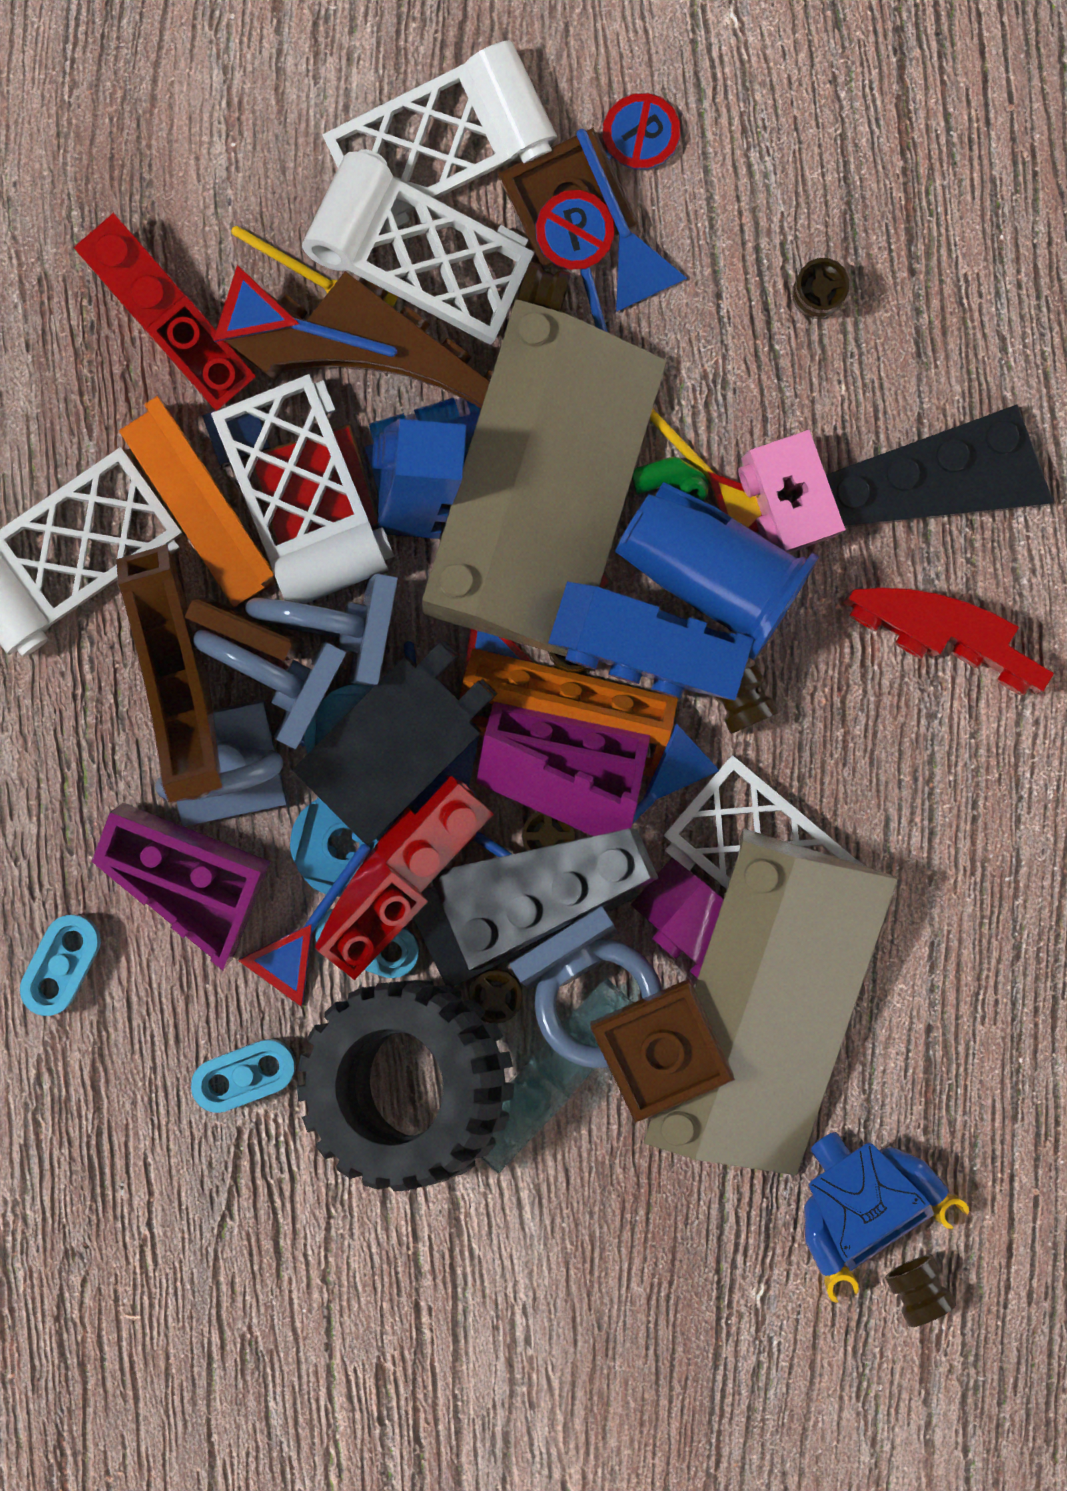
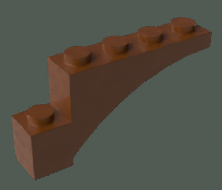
[225,271,493,409]
[116,544,223,804]

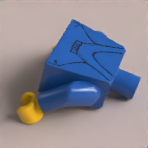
[804,1132,969,1303]

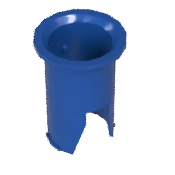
[615,482,820,660]

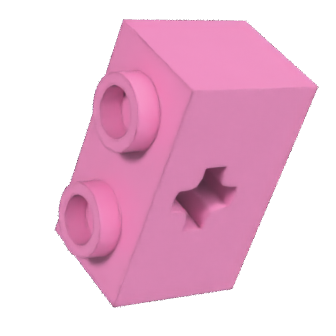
[739,430,845,553]

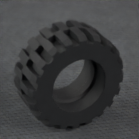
[297,980,515,1191]

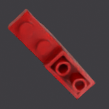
[73,212,256,411]
[843,587,1054,696]
[315,776,494,980]

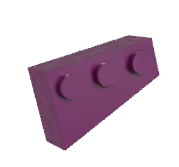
[476,702,650,836]
[91,803,271,971]
[631,857,723,978]

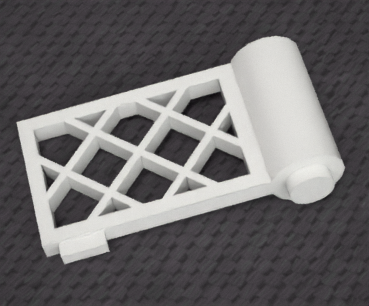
[322,40,557,235]
[302,149,535,345]
[211,374,395,604]
[0,447,182,657]
[664,755,895,896]

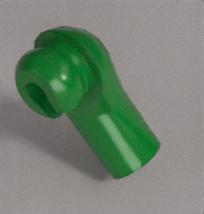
[632,457,708,501]

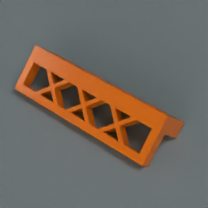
[118,396,277,609]
[459,648,678,777]

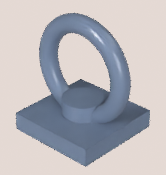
[245,573,398,686]
[192,630,346,750]
[155,699,287,827]
[509,906,662,1068]

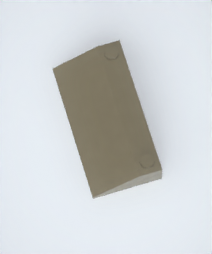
[422,299,667,656]
[644,828,898,1176]

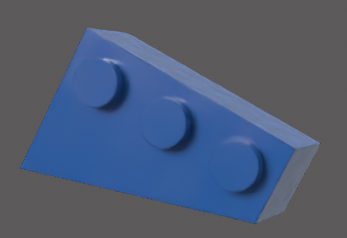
[372,419,466,539]
[548,581,754,700]

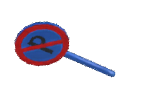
[603,93,680,170]
[535,190,614,333]

